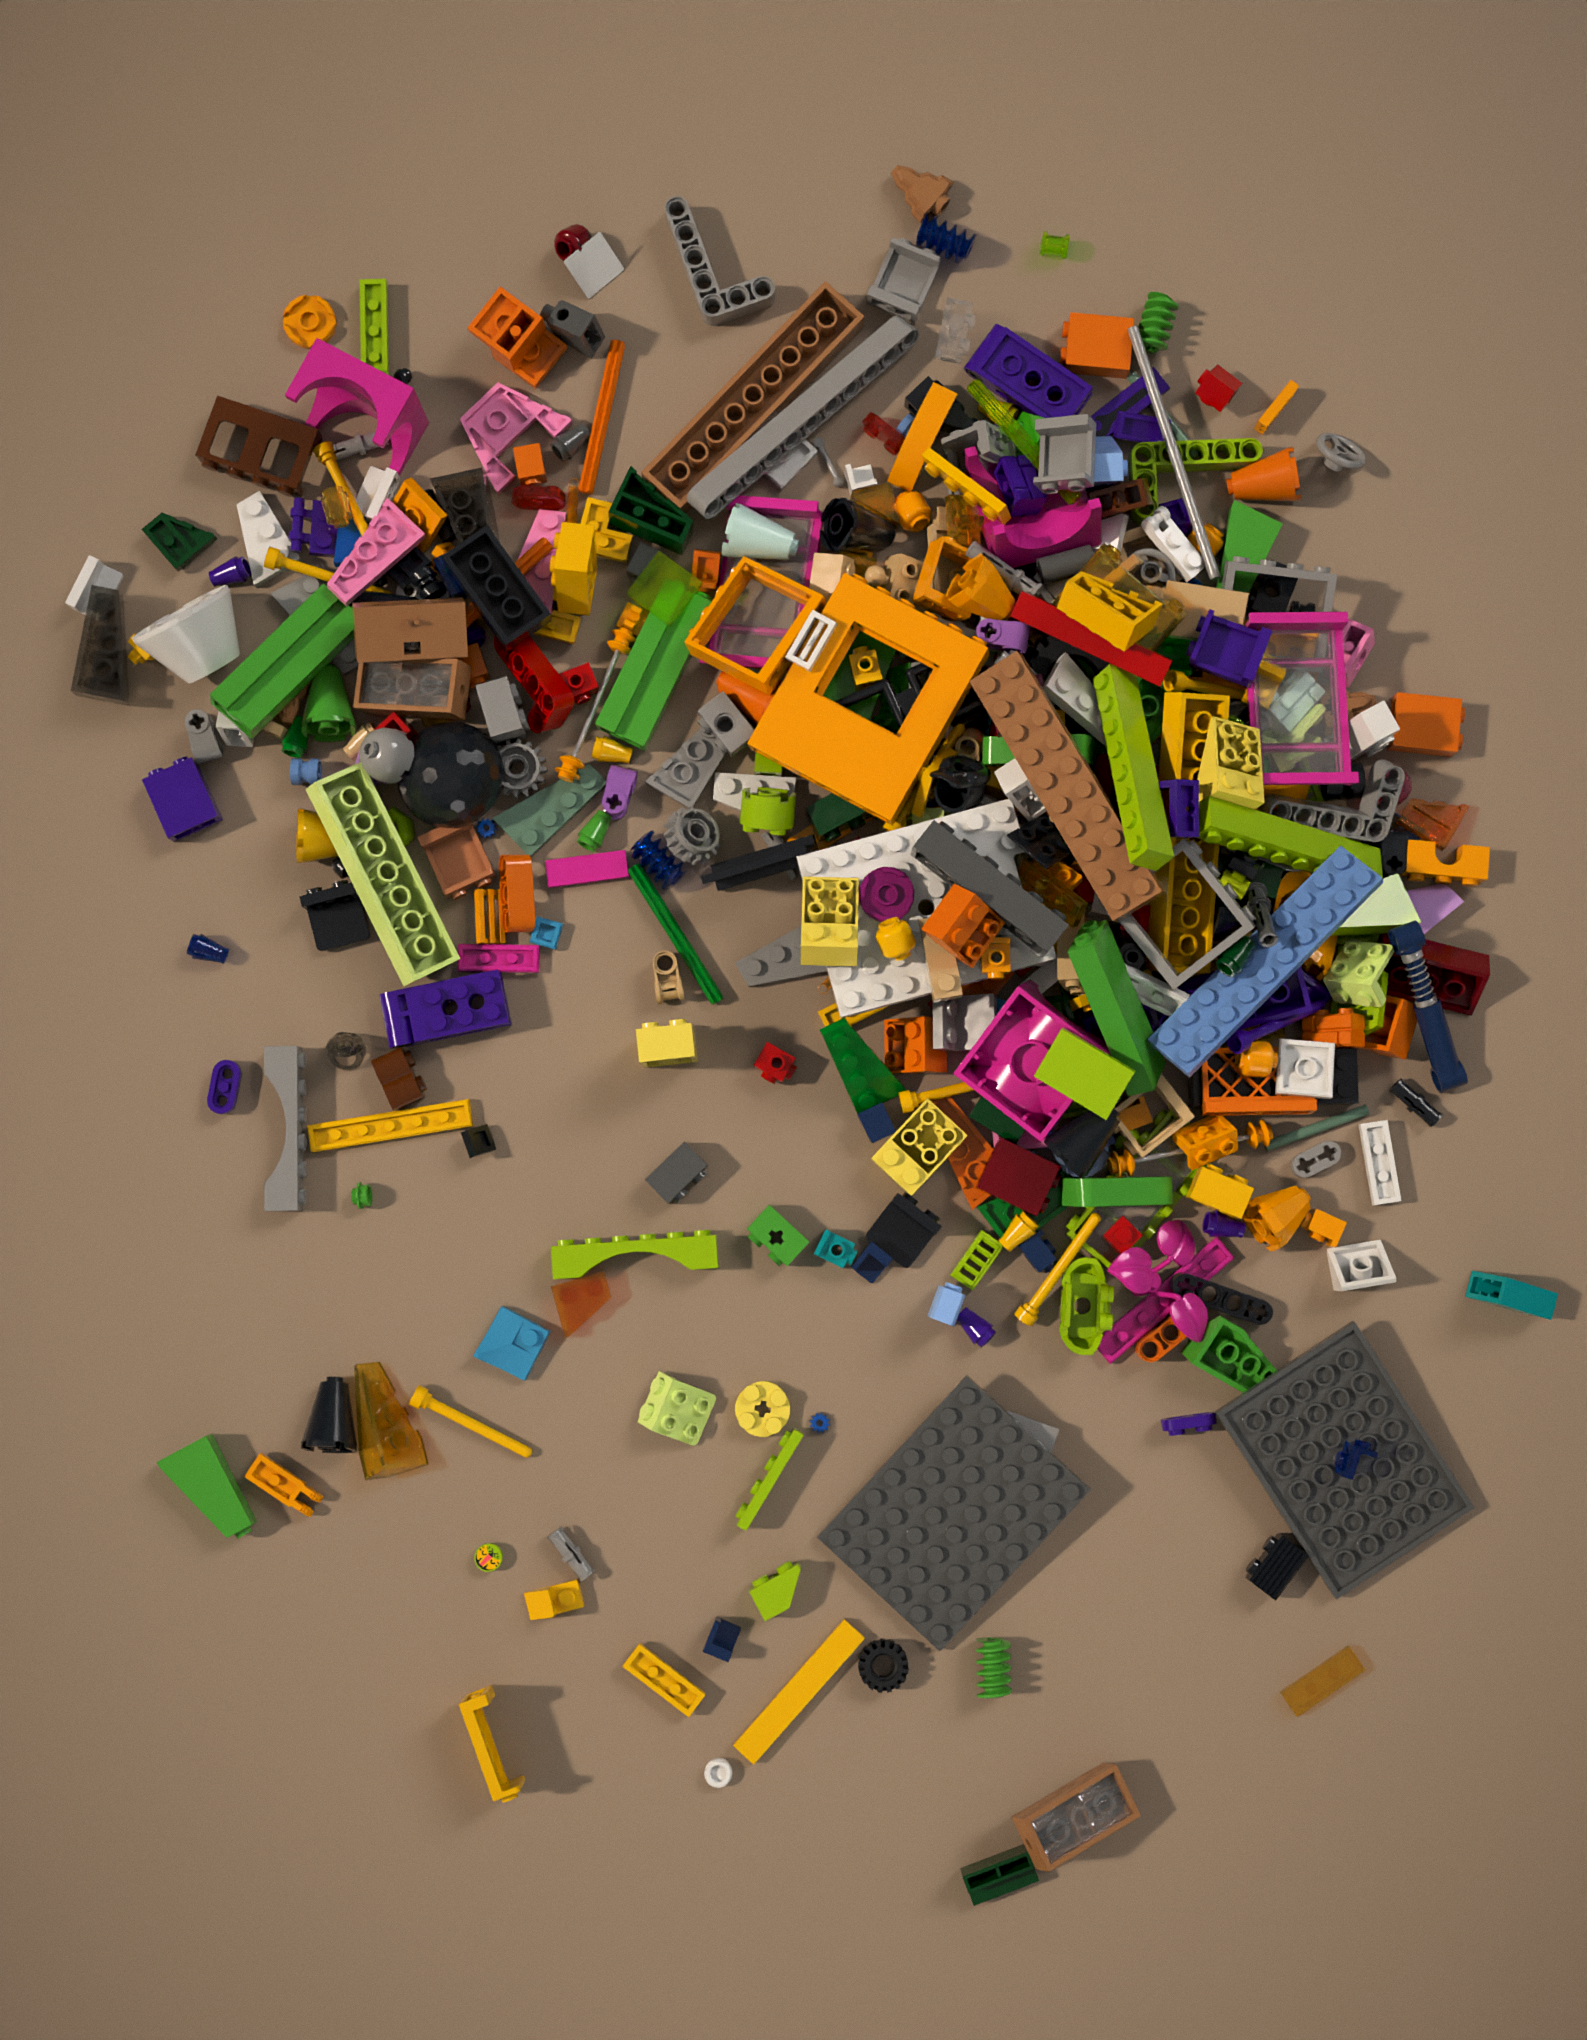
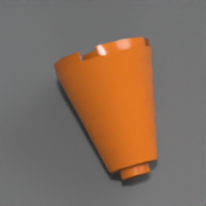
[1226,447,1302,501]
[716,671,783,725]

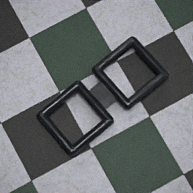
[834,663,984,734]

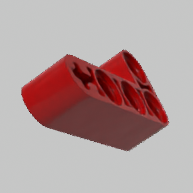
[494,636,574,733]

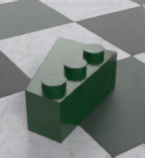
[608,466,693,555]
[805,793,879,842]

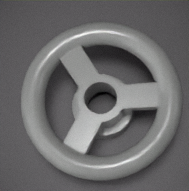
[1316,433,1365,472]
[1123,548,1176,602]

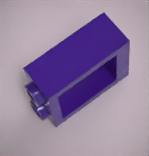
[1159,779,1199,840]

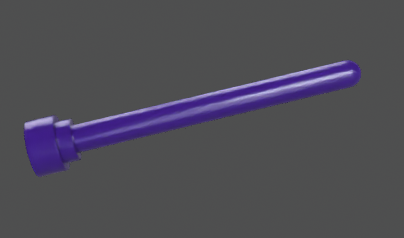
[1227,999,1326,1054]

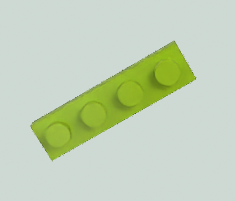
[359,279,389,375]
[735,1428,804,1531]

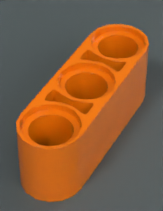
[499,854,535,933]
[1135,1315,1186,1362]

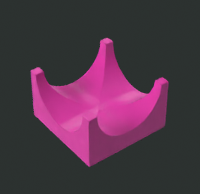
[285,338,429,477]
[965,446,1102,568]
[953,979,1111,1142]

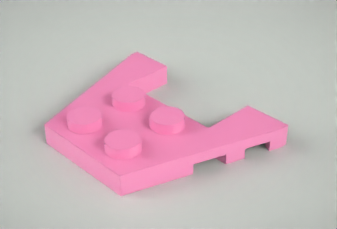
[460,382,573,495]

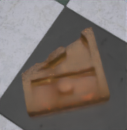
[1396,798,1470,851]
[551,1271,612,1337]

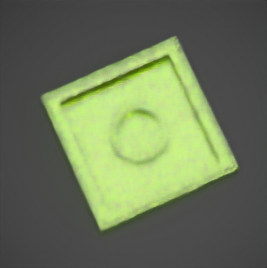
[626,551,702,627]

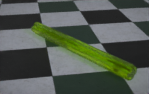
[967,379,1081,505]

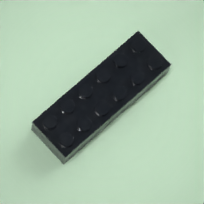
[1188,1048,1359,1108]

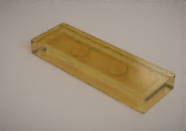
[1018,858,1088,928]
[1280,1645,1365,1717]

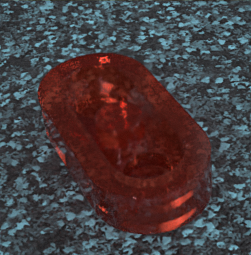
[862,412,905,456]
[511,484,566,511]

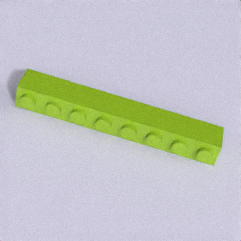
[1093,664,1174,871]
[1196,796,1383,878]

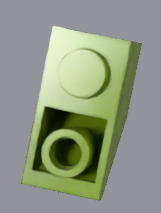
[749,1561,801,1621]

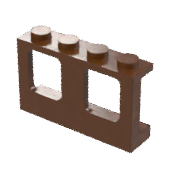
[195,395,323,497]

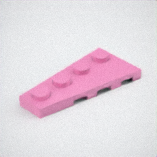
[327,498,425,607]
[518,509,566,616]

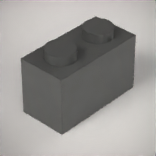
[645,1142,708,1204]

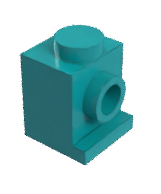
[814,1229,858,1268]

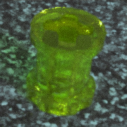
[1040,231,1070,259]

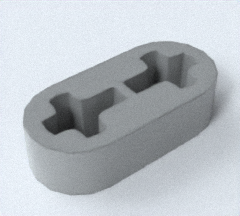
[1290,1141,1341,1178]

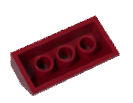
[1377,933,1490,1016]

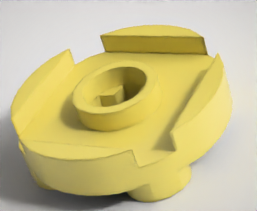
[735,1381,790,1437]

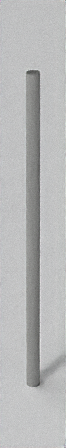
[1127,325,1221,581]

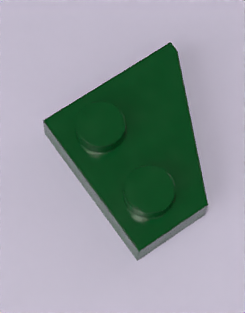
[141,512,217,572]

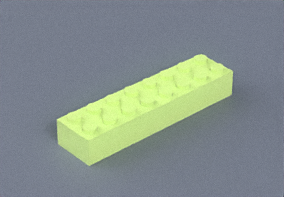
[305,762,460,986]

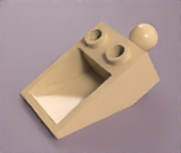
[864,553,952,622]

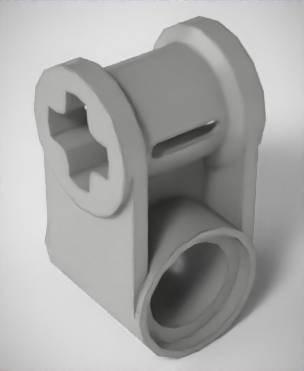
[185,709,224,764]

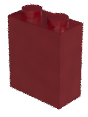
[975,1137,1062,1217]

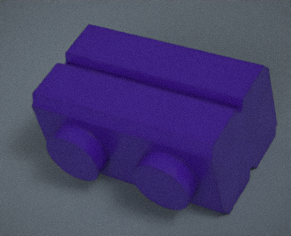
[994,455,1047,517]

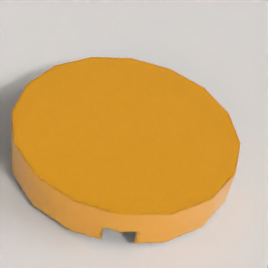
[283,295,337,349]

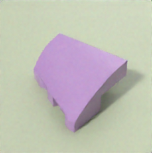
[1407,884,1464,934]

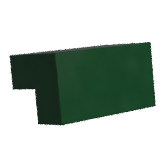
[960,1844,1039,1906]

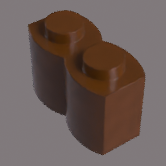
[371,1047,427,1111]

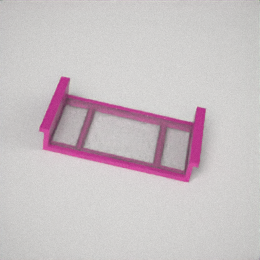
[699,495,824,671]
[1245,612,1359,786]

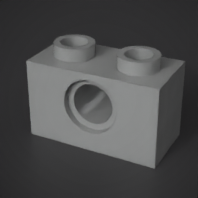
[697,691,754,758]

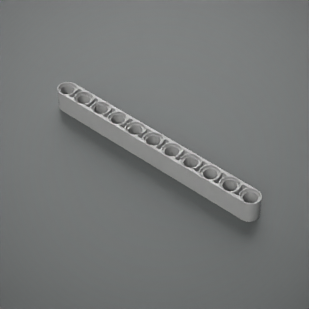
[687,315,919,519]

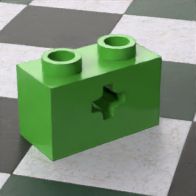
[747,1205,809,1267]

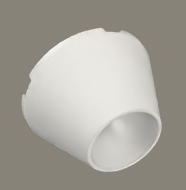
[132,585,240,684]

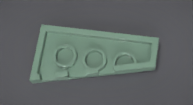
[492,763,606,857]

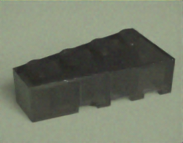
[430,468,500,543]
[71,585,130,706]

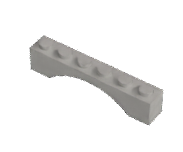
[264,1046,307,1211]

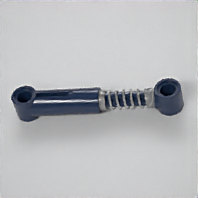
[1388,920,1468,1093]

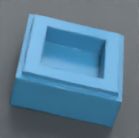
[529,916,564,950]

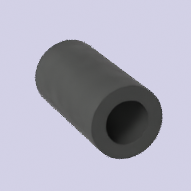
[1036,545,1100,585]

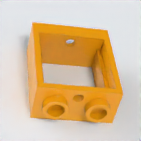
[912,536,971,622]

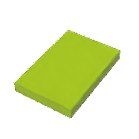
[1034,1028,1136,1120]

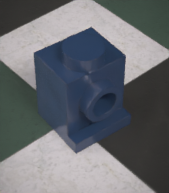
[1017,1230,1057,1273]

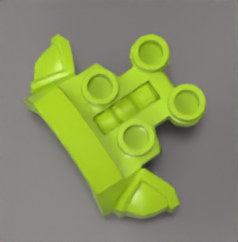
[1059,1257,1114,1355]

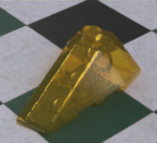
[354,1362,429,1480]

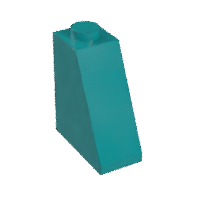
[1465,1271,1558,1320]

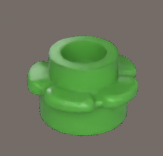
[351,1182,373,1209]

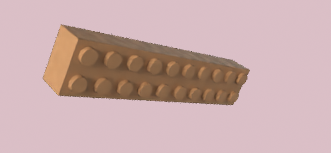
[641,281,865,513]
[969,651,1166,922]

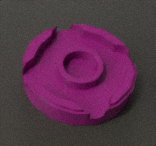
[859,867,915,922]

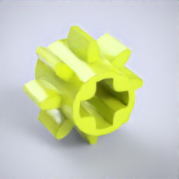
[1220,869,1251,900]

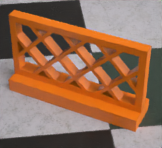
[1201,1047,1317,1116]

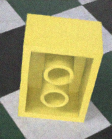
[636,1019,698,1068]

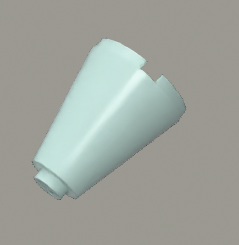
[722,503,799,560]

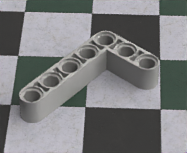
[665,196,775,326]
[1258,759,1405,842]

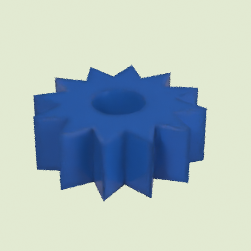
[476,818,497,839]
[810,1412,830,1434]

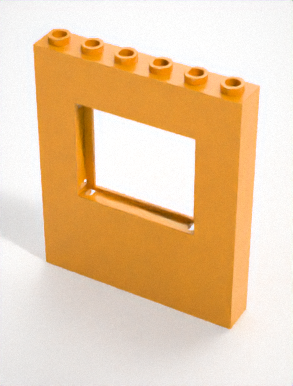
[747,573,990,826]

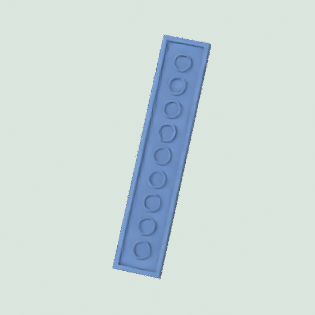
[1148,846,1383,1078]

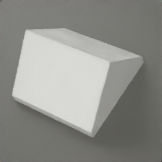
[1327,1240,1396,1291]

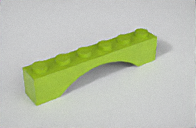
[551,1230,719,1279]

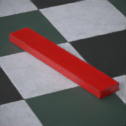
[1010,591,1173,686]

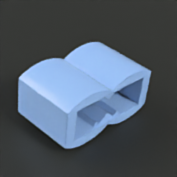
[927,1282,966,1326]

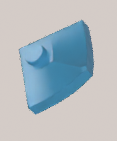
[473,1306,551,1381]

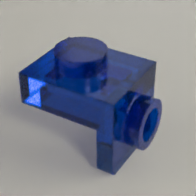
[1334,1439,1378,1480]

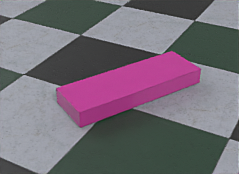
[545,850,629,888]
[457,944,540,973]

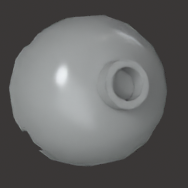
[359,727,414,784]

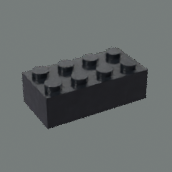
[442,525,551,651]

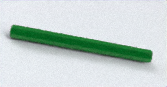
[628,863,723,1005]

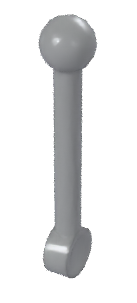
[813,437,844,488]

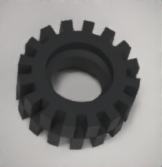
[858,1639,909,1693]

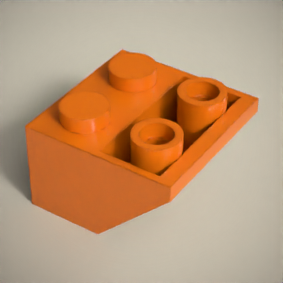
[921,884,1005,968]
[884,1016,947,1074]

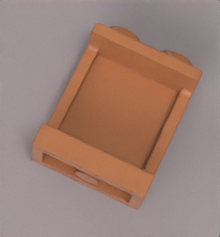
[417,823,497,900]

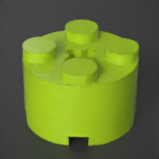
[740,787,796,835]

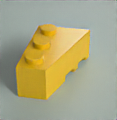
[1057,571,1163,651]

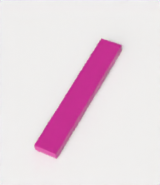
[1097,1237,1235,1364]

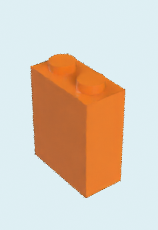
[1059,312,1134,379]
[1387,692,1465,757]

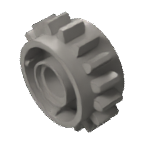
[497,738,548,799]
[663,806,722,865]

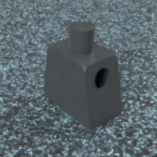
[540,300,605,359]

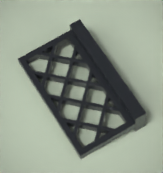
[701,834,819,891]

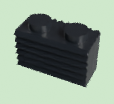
[1245,1533,1309,1601]

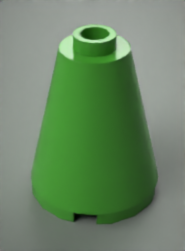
[301,664,356,742]

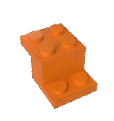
[467,286,568,390]

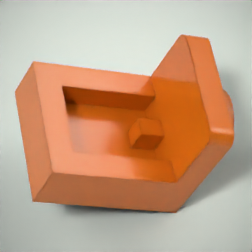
[689,549,721,592]

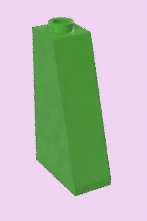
[1215,500,1283,593]
[157,1434,257,1539]

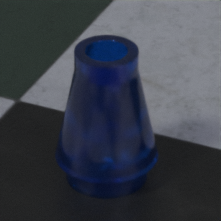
[186,933,230,964]

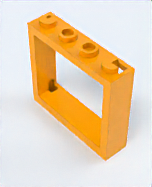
[684,556,827,695]

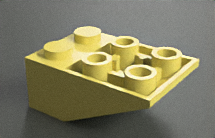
[1197,716,1265,810]
[801,877,859,966]
[871,1098,968,1196]

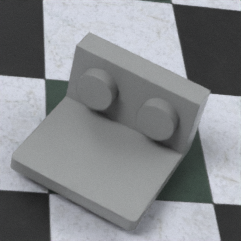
[941,420,1017,463]
[933,994,997,1052]

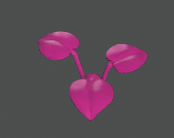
[1107,1219,1208,1343]

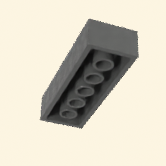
[910,820,1069,958]

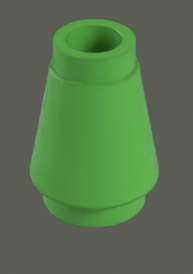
[577,810,612,852]

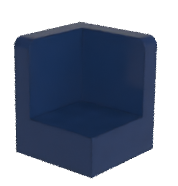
[857,1102,896,1143]
[851,1241,893,1283]
[703,1616,741,1662]

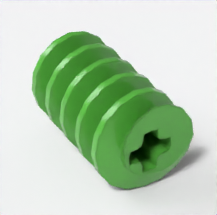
[1138,291,1179,354]
[976,1637,1012,1698]

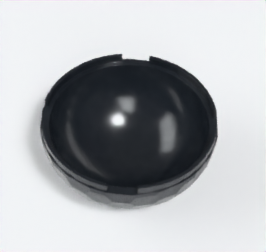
[397,722,504,828]

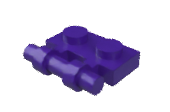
[288,497,340,557]

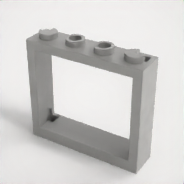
[1221,556,1338,673]
[1119,838,1256,990]

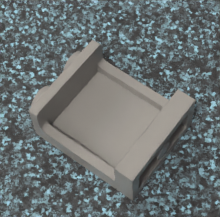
[866,238,941,324]
[1033,414,1096,494]

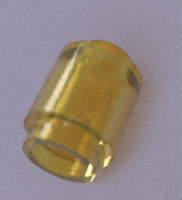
[321,486,354,529]
[839,550,877,578]

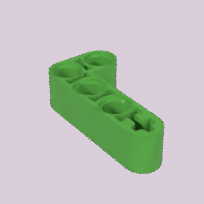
[982,734,1095,767]
[1061,1176,1173,1207]

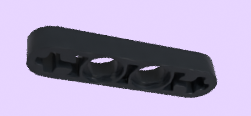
[1170,1272,1273,1325]

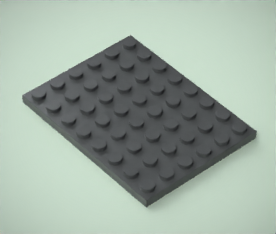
[1215,1321,1474,1600]
[817,1375,1090,1651]

